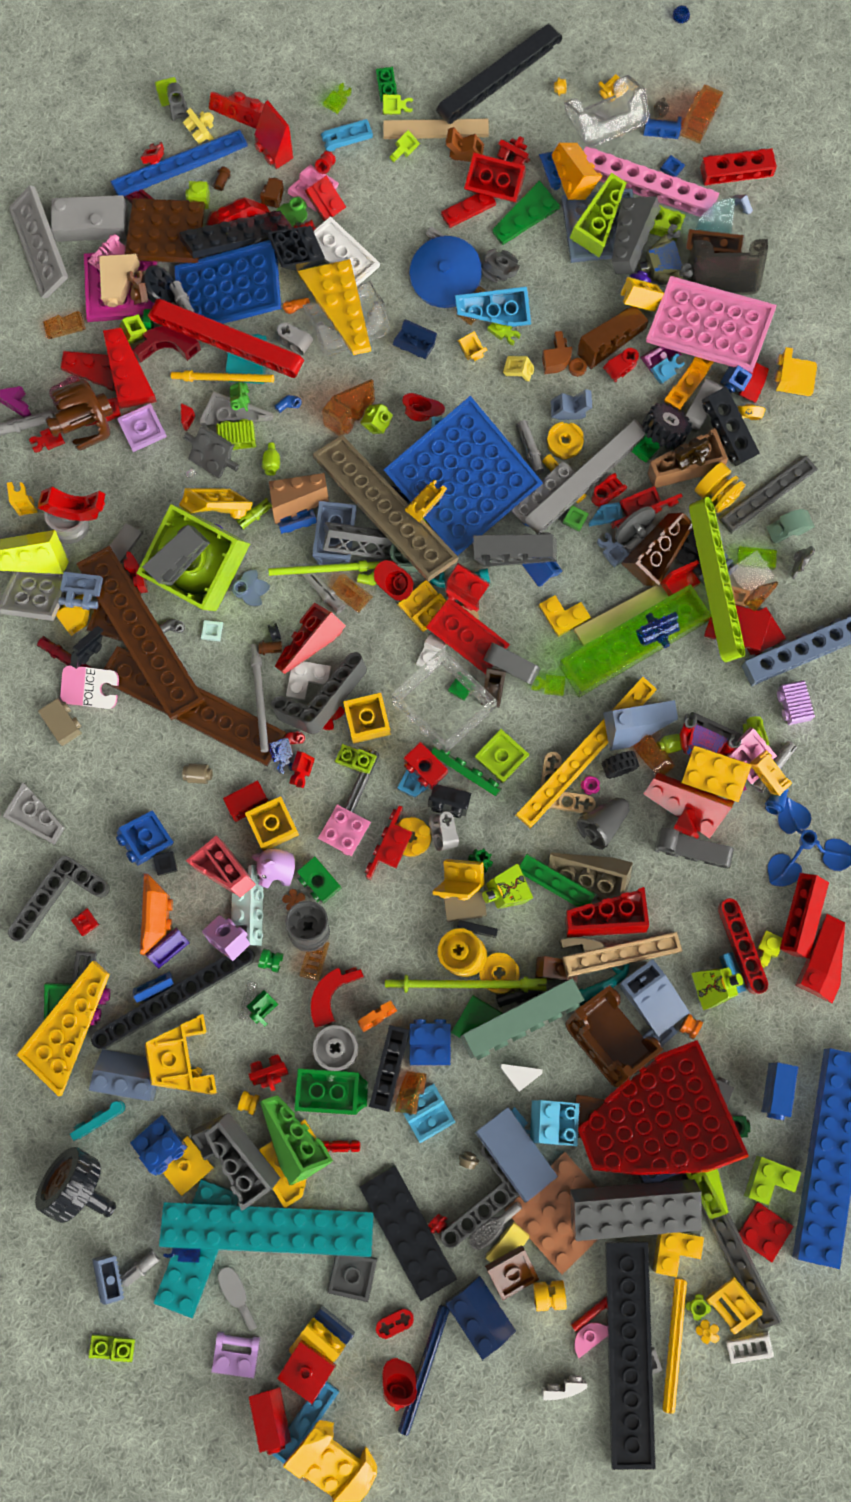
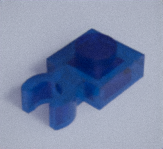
[268,738,294,774]
[163,1248,201,1263]

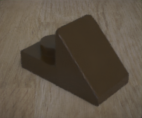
[481,668,506,708]

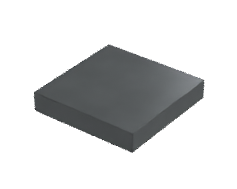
[327,1256,378,1302]

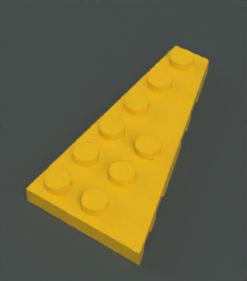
[297,259,371,355]

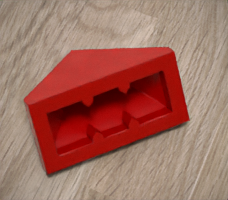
[674,809,699,839]

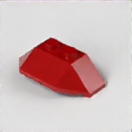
[205,197,271,226]

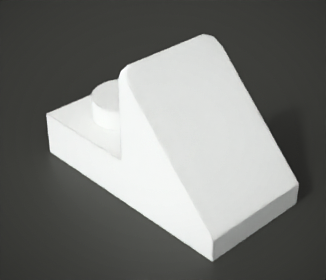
[416,633,447,673]

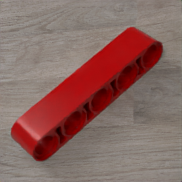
[718,898,769,995]

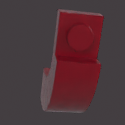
[133,326,201,363]

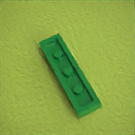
[431,746,502,797]
[519,854,596,907]

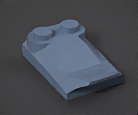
[312,501,357,565]

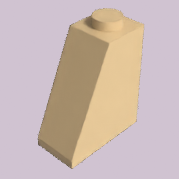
[99,254,140,307]

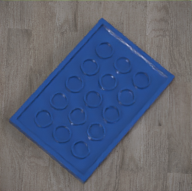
[174,240,281,324]

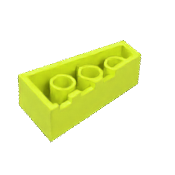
[0,530,69,574]

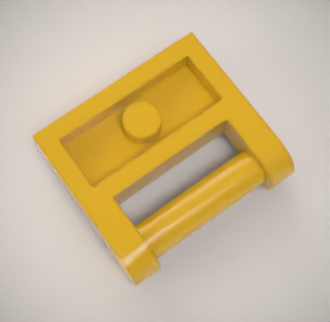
[705,1277,763,1335]

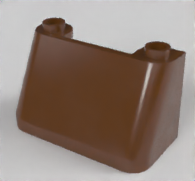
[565,985,663,1087]

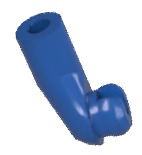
[274,395,302,413]

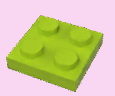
[474,729,530,783]

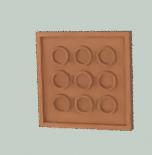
[504,1152,598,1275]

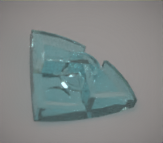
[696,198,735,234]

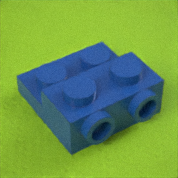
[116,810,173,866]
[410,1019,451,1065]
[130,1115,188,1176]

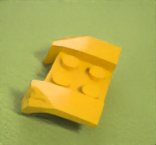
[283,1420,377,1502]

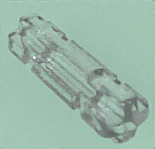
[238,980,258,1021]

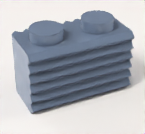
[92,1254,125,1305]

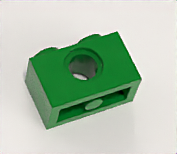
[297,857,342,904]

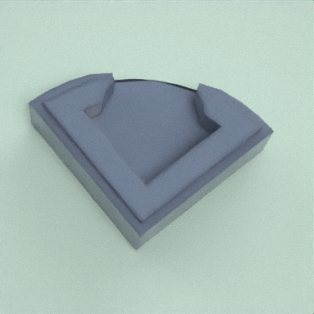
[732,195,753,215]

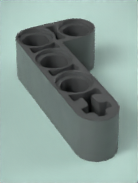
[655,828,734,869]

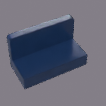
[314,1306,355,1345]

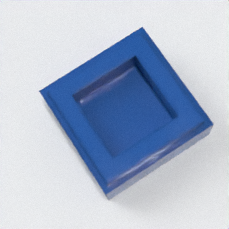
[660,155,685,177]

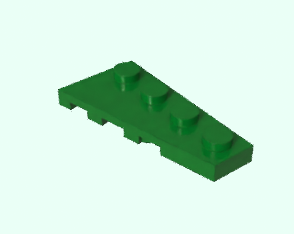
[492,180,560,245]

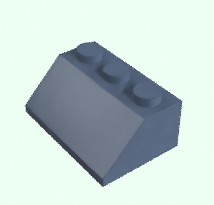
[89,1049,157,1101]

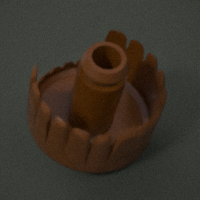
[46,379,113,451]

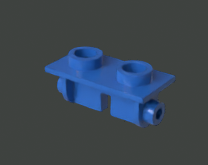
[539,151,561,190]

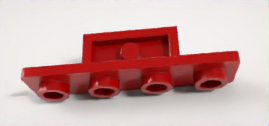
[209,91,264,129]
[611,486,683,529]
[365,805,413,881]

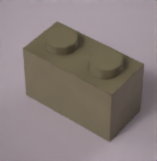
[38,698,82,746]
[443,890,487,922]

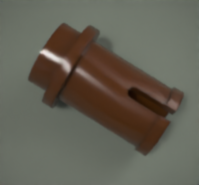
[212,166,231,191]
[259,640,282,656]

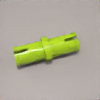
[236,498,272,530]

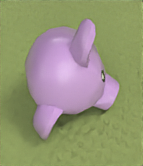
[252,848,295,888]

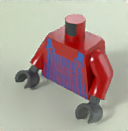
[679,714,742,756]

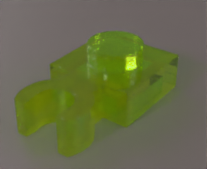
[323,83,352,114]
[531,674,565,696]

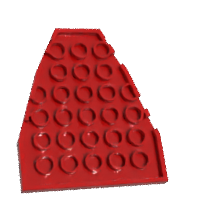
[578,1040,749,1175]

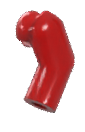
[278,731,305,752]

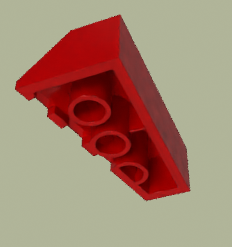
[565,887,649,937]

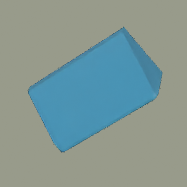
[719,952,747,993]

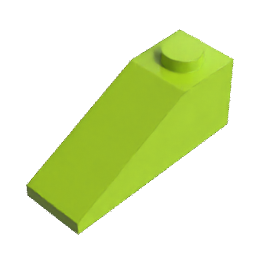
[686,1169,728,1220]

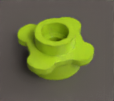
[685,1294,711,1321]

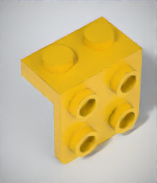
[775,347,817,396]
[289,1317,346,1362]

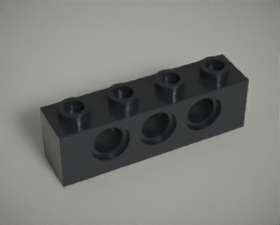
[701,386,760,466]
[369,1025,410,1112]

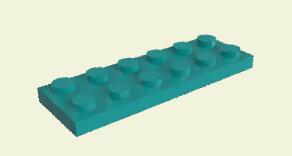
[154,1179,238,1319]

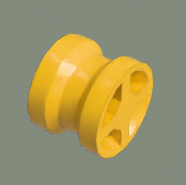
[237,1090,260,1115]

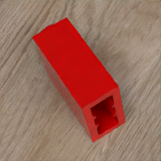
[248,1387,291,1455]

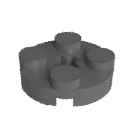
[483,249,520,281]

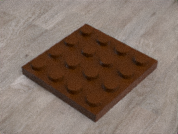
[125,198,205,263]

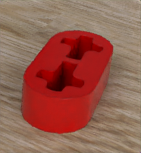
[376,1308,414,1339]

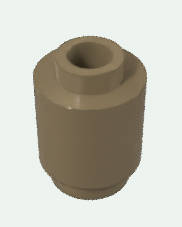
[182,764,213,784]

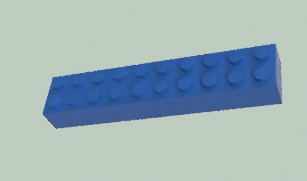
[792,1048,851,1269]

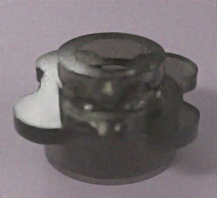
[653,97,670,118]

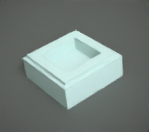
[201,620,223,642]

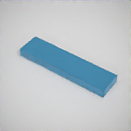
[272,1381,339,1464]

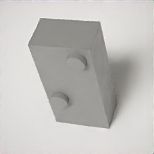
[51,195,127,242]

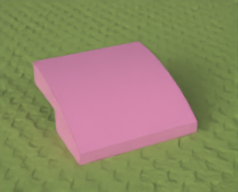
[288,164,339,212]
[727,727,777,784]

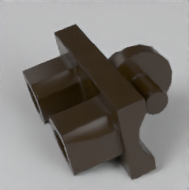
[674,437,710,470]

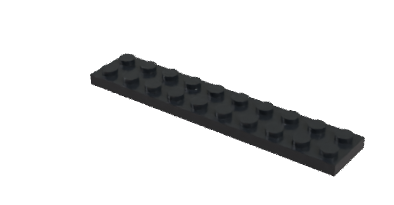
[605,1241,656,1470]

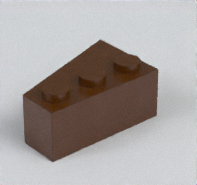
[686,229,745,274]

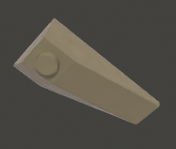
[549,853,633,901]

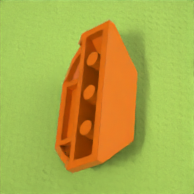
[140,874,173,956]

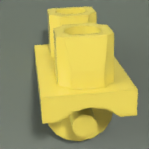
[183,108,214,144]

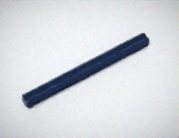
[398,1305,450,1436]

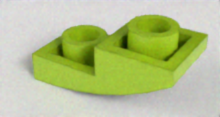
[335,744,377,774]
[89,1334,135,1362]

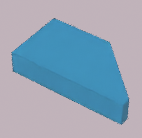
[589,502,623,527]

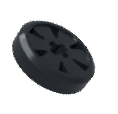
[141,265,175,303]

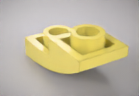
[486,1222,530,1263]

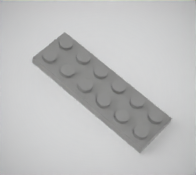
[9,185,68,298]

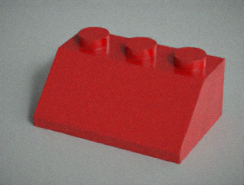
[464,153,526,203]

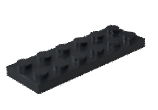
[179,211,293,258]
[359,1165,457,1301]

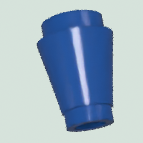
[765,788,789,815]

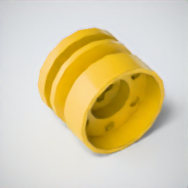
[694,462,746,513]

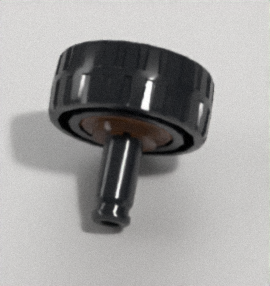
[35,1147,116,1223]

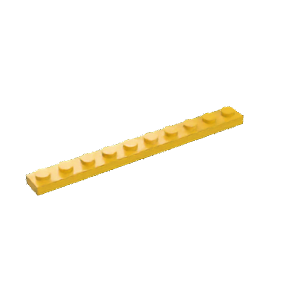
[515,677,657,829]

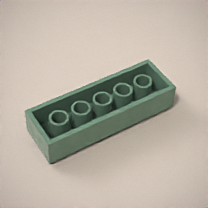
[460,978,584,1060]

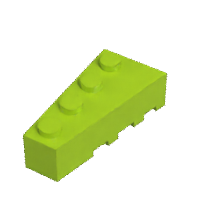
[570,173,627,258]

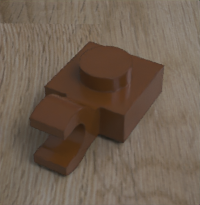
[127,270,148,305]

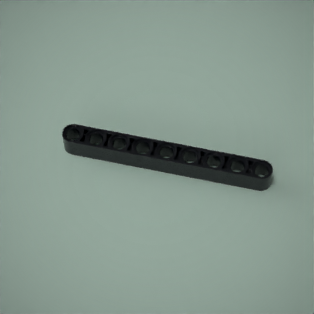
[436,24,562,124]
[91,947,255,1049]

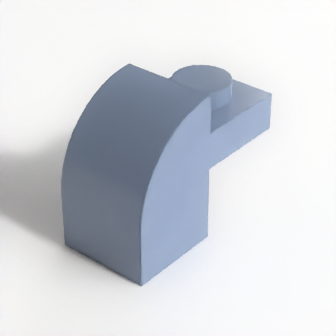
[551,389,592,420]

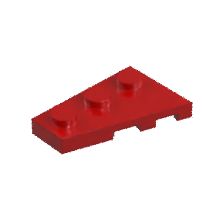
[61,351,114,391]

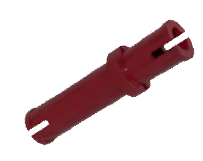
[37,636,92,668]

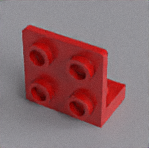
[445,563,490,612]

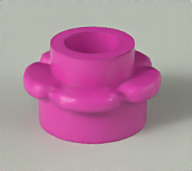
[581,776,600,795]

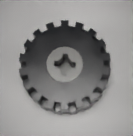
[642,403,692,449]

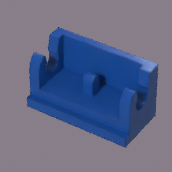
[643,113,682,139]

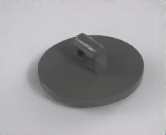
[615,507,655,543]

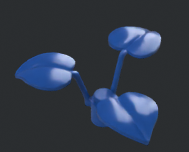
[768,797,851,887]

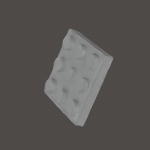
[0,571,65,621]

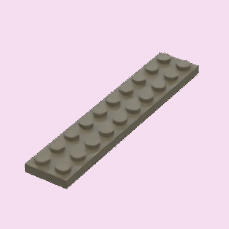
[313,435,458,582]

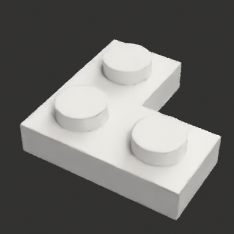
[286,661,331,701]

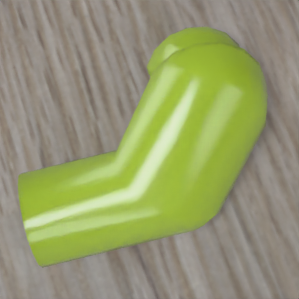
[357,571,377,586]

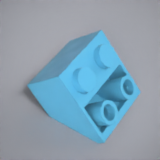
[530,1100,579,1146]

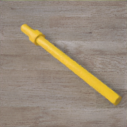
[170,370,274,382]

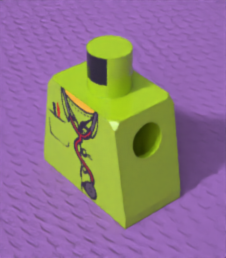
[482,864,533,909]
[691,967,743,1010]

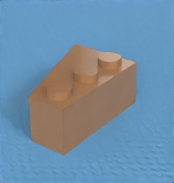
[269,473,329,524]

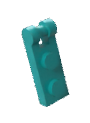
[70,1101,126,1141]

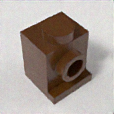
[260,178,284,208]

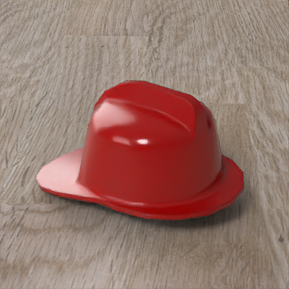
[402,393,445,422]
[374,560,413,601]
[382,1358,417,1411]

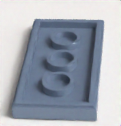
[475,1107,558,1203]

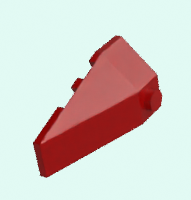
[795,914,845,1004]

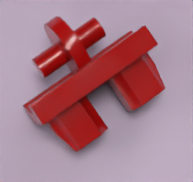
[497,136,530,165]
[249,1054,289,1091]

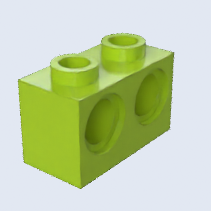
[649,205,685,242]

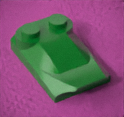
[294,1069,369,1115]

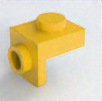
[598,74,628,103]
[457,331,487,361]

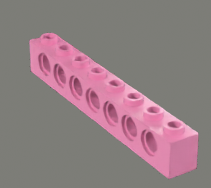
[584,146,719,220]

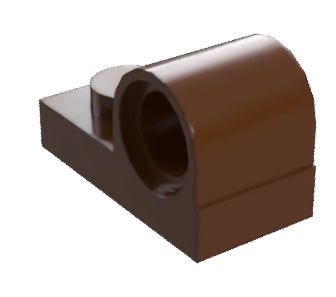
[535,956,578,982]

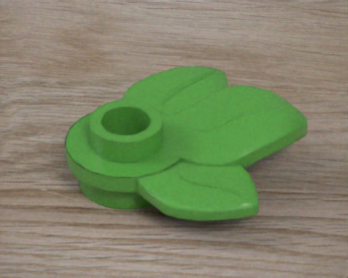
[276,197,308,227]

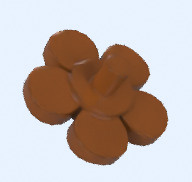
[282,889,305,911]

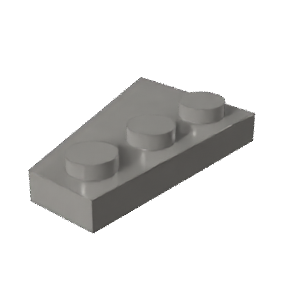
[3,783,65,845]

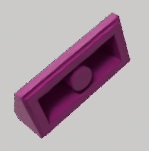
[640,346,682,373]

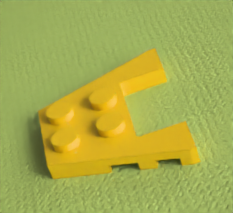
[145,1014,217,1095]

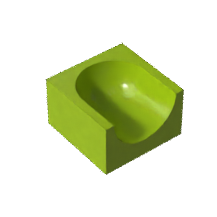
[136,504,250,611]

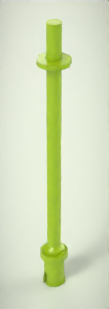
[385,975,547,993]

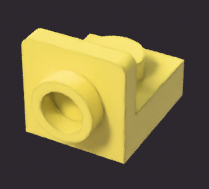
[503,356,534,381]

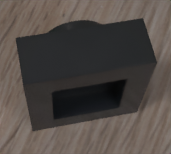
[153,851,178,876]

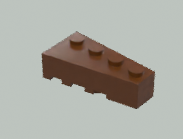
[577,306,649,369]
[621,513,693,586]

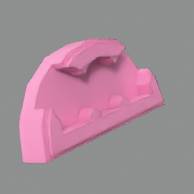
[574,1322,608,1358]

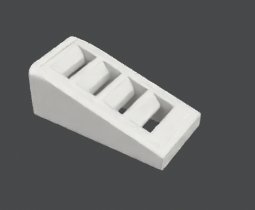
[726,1332,774,1364]

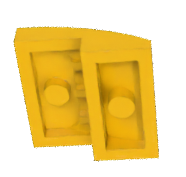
[397,580,446,632]

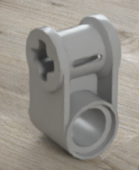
[277,323,313,356]
[429,812,459,851]

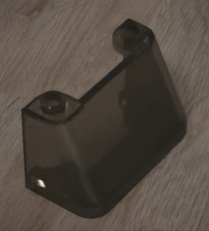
[687,239,768,295]

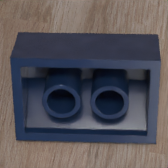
[445,1276,516,1360]

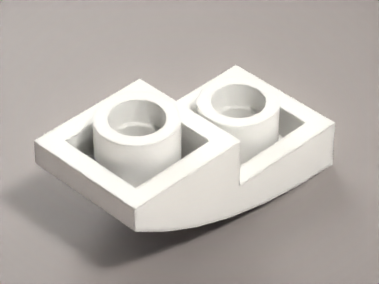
[542,1375,587,1400]

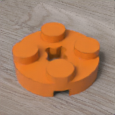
[357,1000,397,1032]

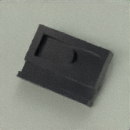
[70,626,103,669]

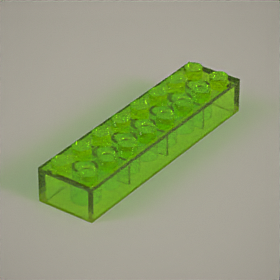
[559,584,712,698]

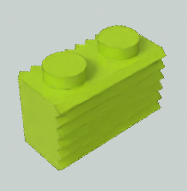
[216,419,256,450]

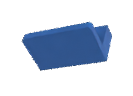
[522,562,563,587]

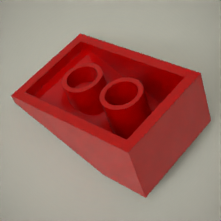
[254,100,294,169]

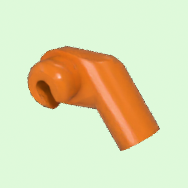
[283,298,310,314]

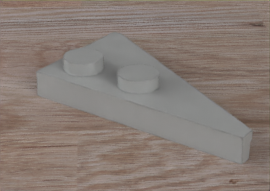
[199,392,273,426]

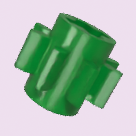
[468,848,493,873]

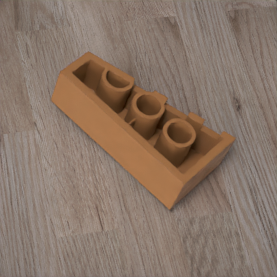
[648,428,728,488]

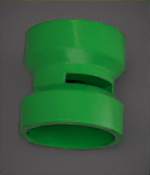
[258,948,284,973]

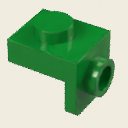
[632,434,660,463]
[246,990,279,1026]

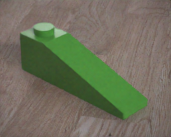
[260,1095,333,1185]

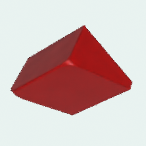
[181,403,196,431]

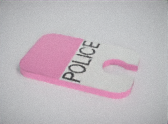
[60,666,119,709]

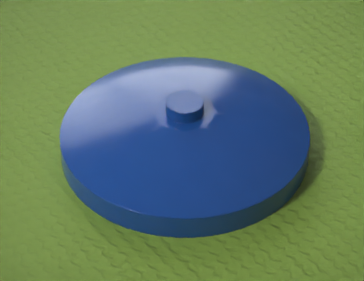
[410,236,482,308]

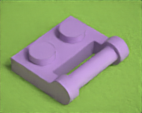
[212,1332,260,1378]

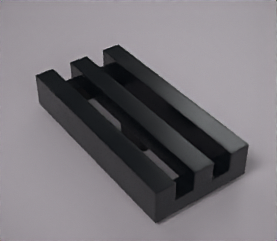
[457,920,498,938]

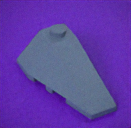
[603,700,678,751]

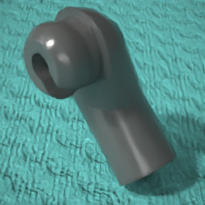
[159,619,185,633]

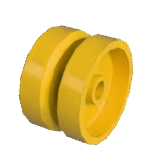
[437,928,487,977]

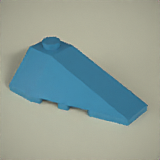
[455,287,531,327]

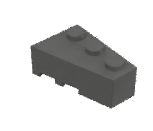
[142,525,210,585]

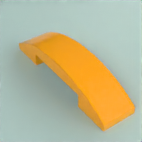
[664,356,714,411]

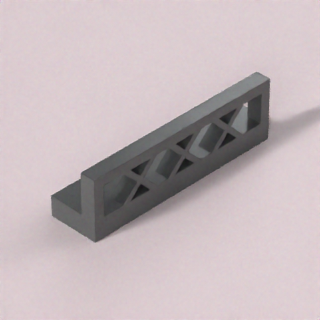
[323,522,392,560]

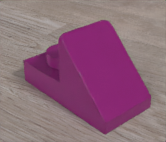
[0,386,31,418]

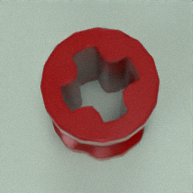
[315,151,336,174]

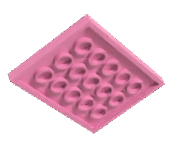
[646,276,776,372]

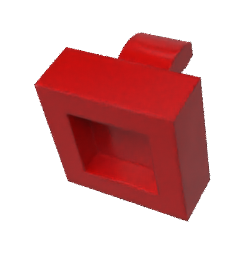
[71,908,100,937]

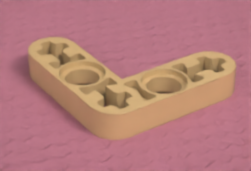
[540,752,596,814]

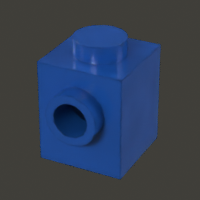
[720,365,752,393]

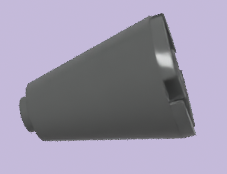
[576,797,630,850]

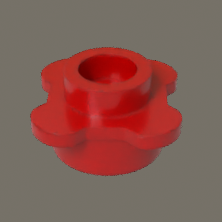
[428,1213,448,1234]

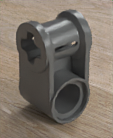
[167,83,189,121]

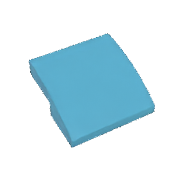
[398,1084,456,1143]

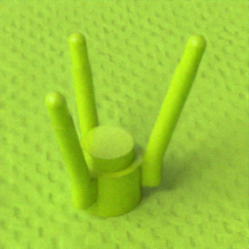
[743,716,770,745]

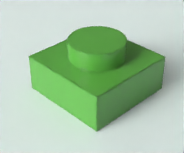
[563,505,589,532]

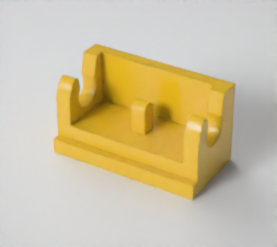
[621,277,664,312]
[405,480,447,522]
[7,482,38,516]
[749,750,792,796]

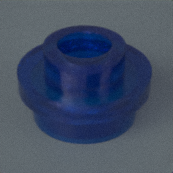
[673,5,690,24]

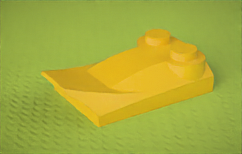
[179,488,252,519]

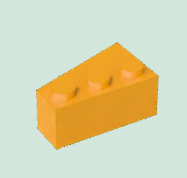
[552,143,602,200]

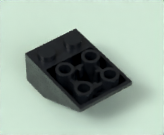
[267,225,325,271]

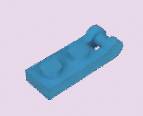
[321,119,373,151]

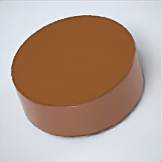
[568,358,587,377]

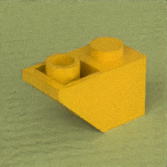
[56,594,92,636]

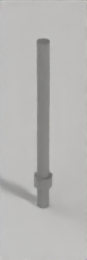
[250,643,269,752]

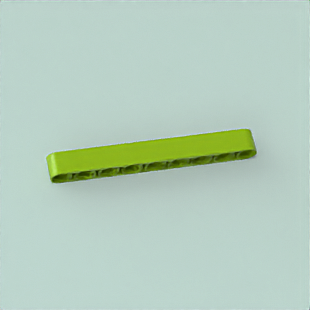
[689,497,745,663]

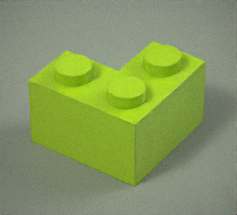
[744,1156,801,1205]

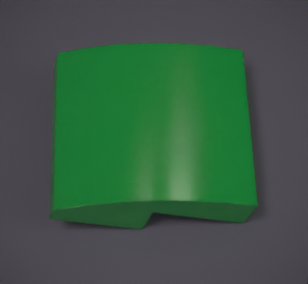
[451,995,504,1039]

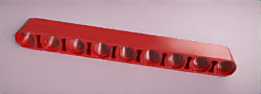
[148,299,304,378]

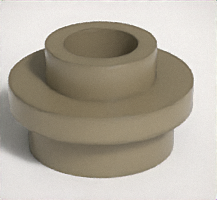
[459,1152,479,1169]

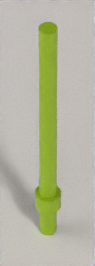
[268,560,381,576]

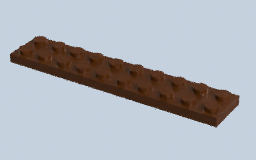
[76,545,205,721]
[104,646,286,767]

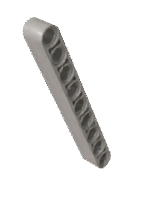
[524,419,647,535]

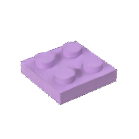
[117,403,167,452]

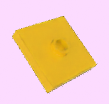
[163,1136,214,1196]

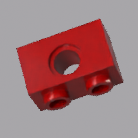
[404,742,448,789]

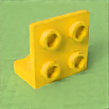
[432,859,484,900]

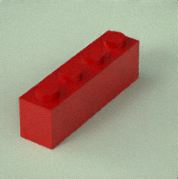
[780,873,829,959]

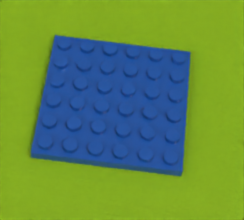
[384,396,543,556]

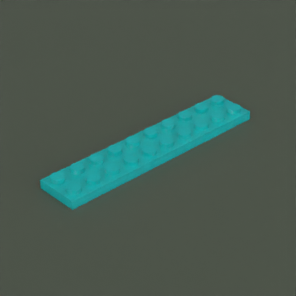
[159,1202,374,1257]

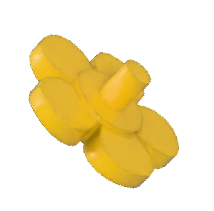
[696,1319,720,1344]

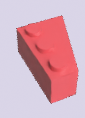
[185,835,256,897]

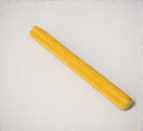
[662,1279,687,1413]

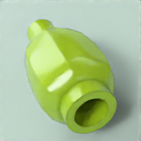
[262,442,280,476]
[656,734,682,754]

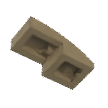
[559,938,604,952]

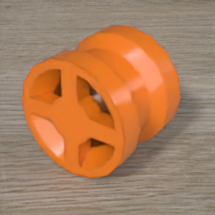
[679,1014,703,1039]

